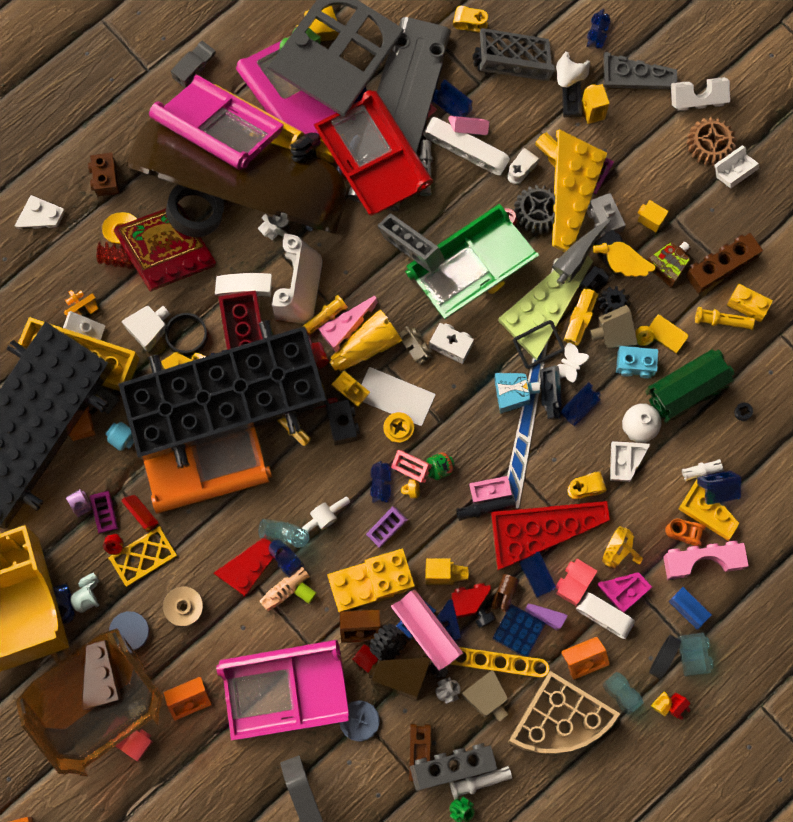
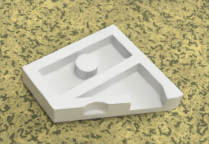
[15,195,65,229]
[610,441,649,482]

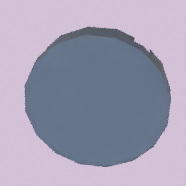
[109,611,149,652]

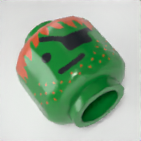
[426,452,454,481]

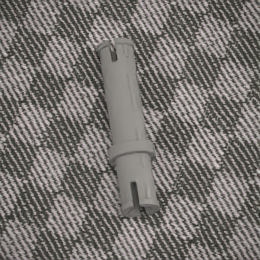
[419,140,433,196]

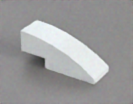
[215,273,272,297]

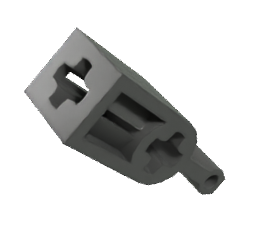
[171,41,216,88]

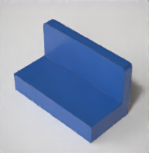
[668,587,711,629]

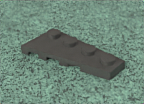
[604,52,677,89]

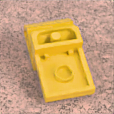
[327,548,415,613]

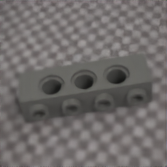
[377,213,445,273]
[410,743,497,790]

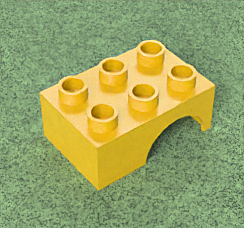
[0,525,69,672]

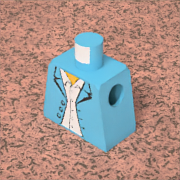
[494,373,540,413]

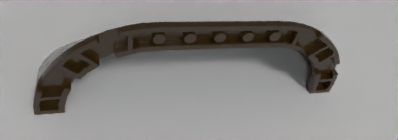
[126,118,346,234]

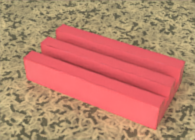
[391,450,432,483]

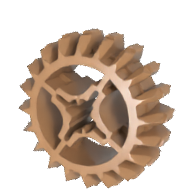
[687,117,737,166]

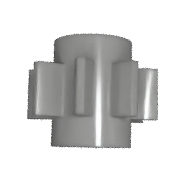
[436,677,460,704]

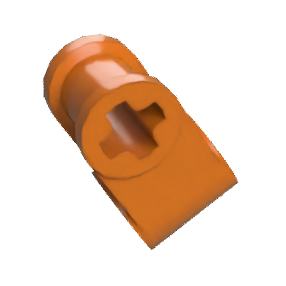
[665,518,705,546]

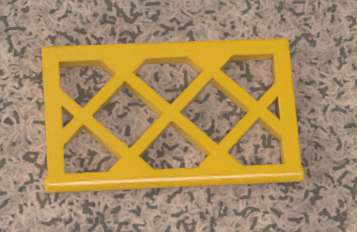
[108,526,177,587]

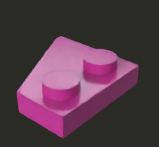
[597,572,652,613]

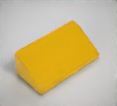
[649,314,689,354]

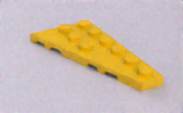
[552,129,607,252]

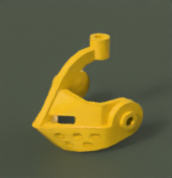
[602,526,643,568]

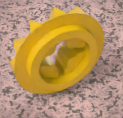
[383,412,414,443]

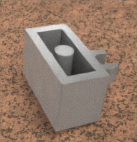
[587,193,625,237]

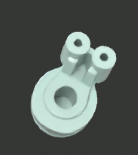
[71,572,100,613]

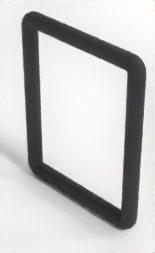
[513,320,565,369]

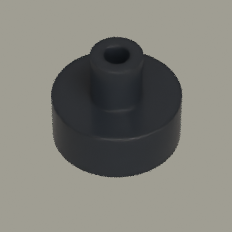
[475,608,496,629]

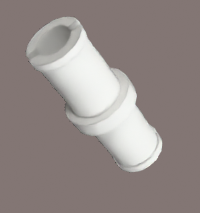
[682,459,723,481]

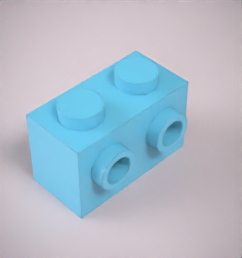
[616,346,658,378]

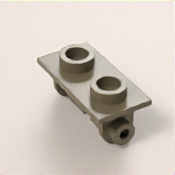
[399,326,433,365]

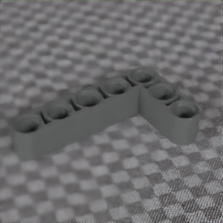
[280,755,323,822]

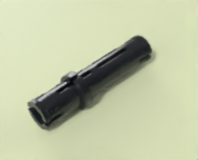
[456,495,516,521]

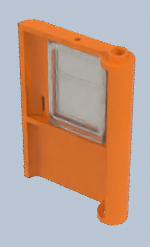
[144,427,272,514]

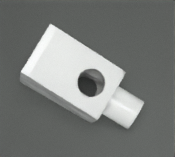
[122,306,170,352]

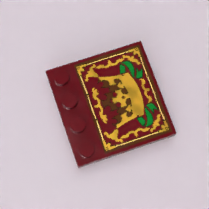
[114,203,216,292]

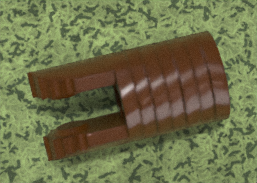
[491,574,520,612]

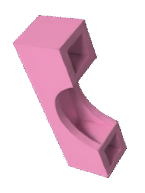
[663,541,748,580]

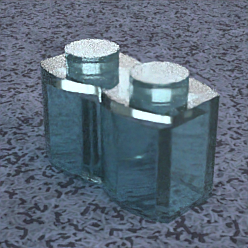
[678,633,713,677]
[603,672,644,714]

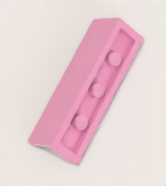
[391,589,463,670]

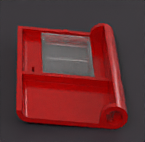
[313,90,433,216]

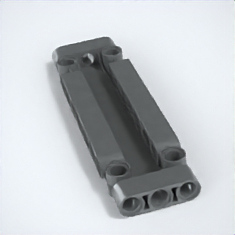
[348,17,451,211]

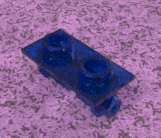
[587,9,611,49]
[370,461,391,503]

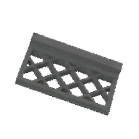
[480,28,555,81]

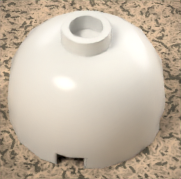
[622,404,661,443]

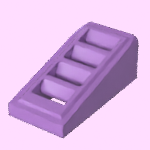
[366,506,408,548]
[525,603,568,631]

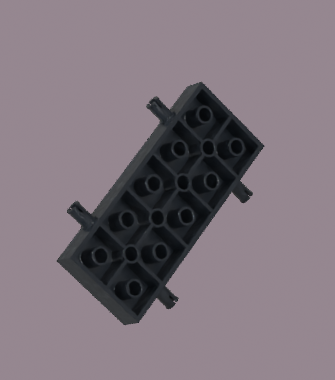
[119,320,329,469]
[0,322,114,529]

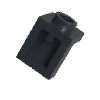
[579,266,610,291]

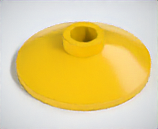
[102,212,136,244]

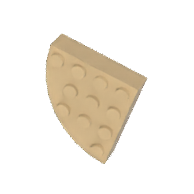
[508,671,620,755]

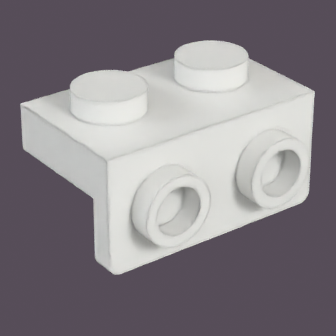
[715,146,759,188]

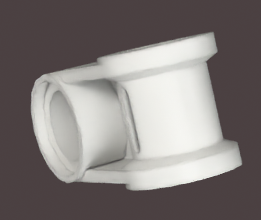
[507,148,540,184]

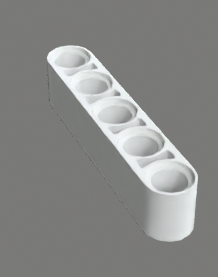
[423,117,510,175]

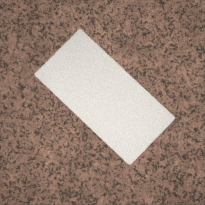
[361,367,435,426]

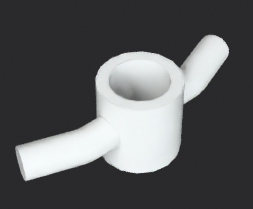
[298,497,350,537]

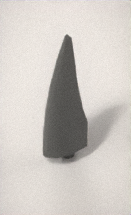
[552,219,611,285]

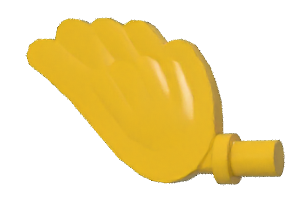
[593,242,655,277]

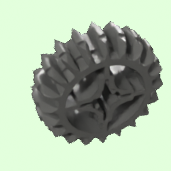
[514,185,556,234]

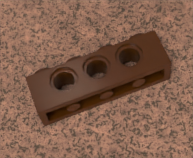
[686,233,763,294]

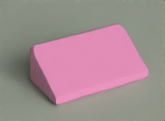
[449,116,489,135]

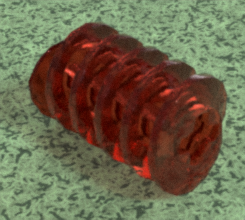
[96,241,134,269]

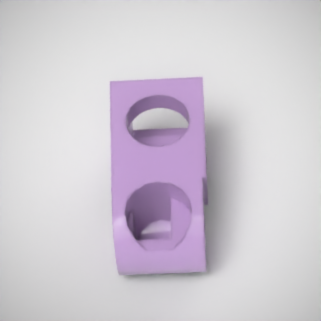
[66,489,93,517]

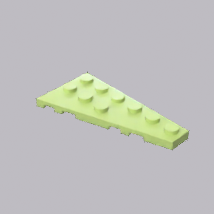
[498,256,593,361]

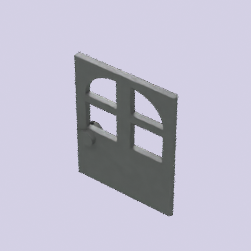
[268,0,404,116]

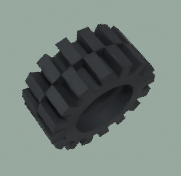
[369,624,407,661]

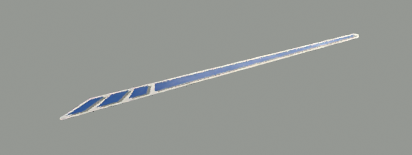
[507,258,559,509]

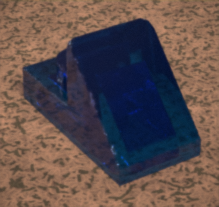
[437,599,461,641]

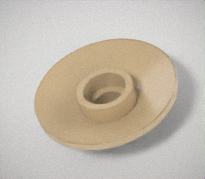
[163,586,203,626]

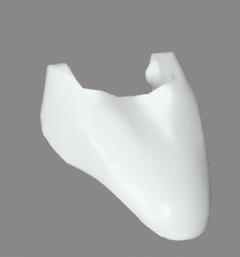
[556,52,590,87]

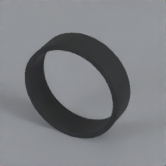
[165,313,208,356]
[649,634,681,679]

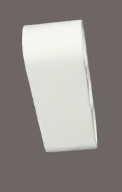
[576,592,635,639]

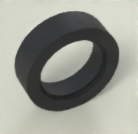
[166,184,224,237]

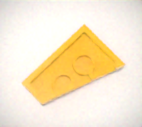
[678,477,739,541]

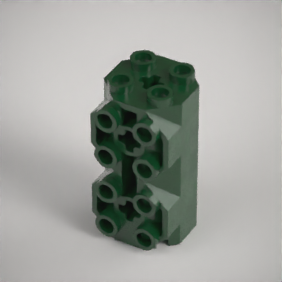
[645,349,735,423]

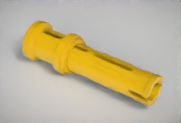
[302,295,348,335]
[695,307,755,330]

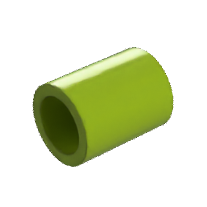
[294,582,317,604]

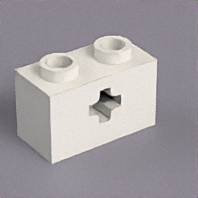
[429,323,474,364]

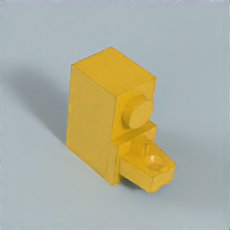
[425,559,468,585]

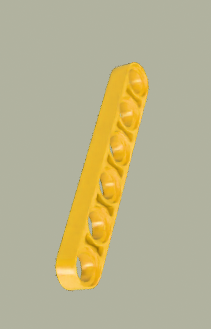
[449,647,549,677]

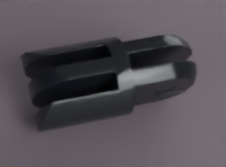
[290,132,321,162]

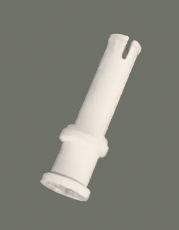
[449,766,512,800]

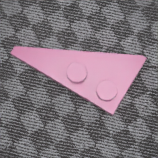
[318,296,378,352]

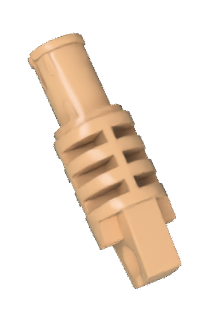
[260,567,310,611]

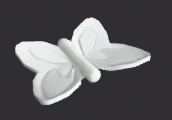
[557,343,589,383]

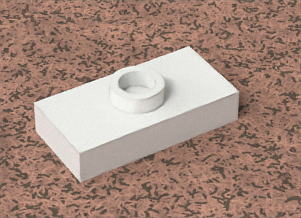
[63,311,105,340]

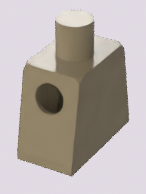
[590,305,638,348]
[461,670,508,722]

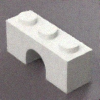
[671,77,730,111]

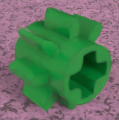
[450,797,475,822]

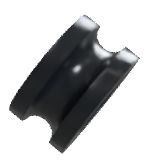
[734,402,753,421]

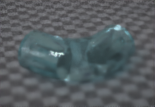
[258,519,309,548]

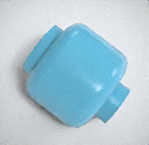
[106,422,134,451]

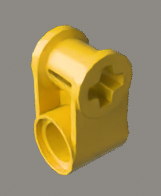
[453,6,488,33]
[567,472,607,500]

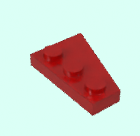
[213,537,280,597]

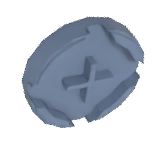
[340,700,380,742]

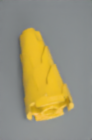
[329,310,402,372]

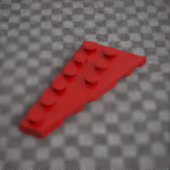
[491,501,610,571]

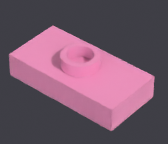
[469,476,512,503]

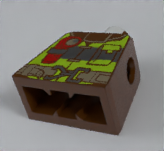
[647,242,691,288]

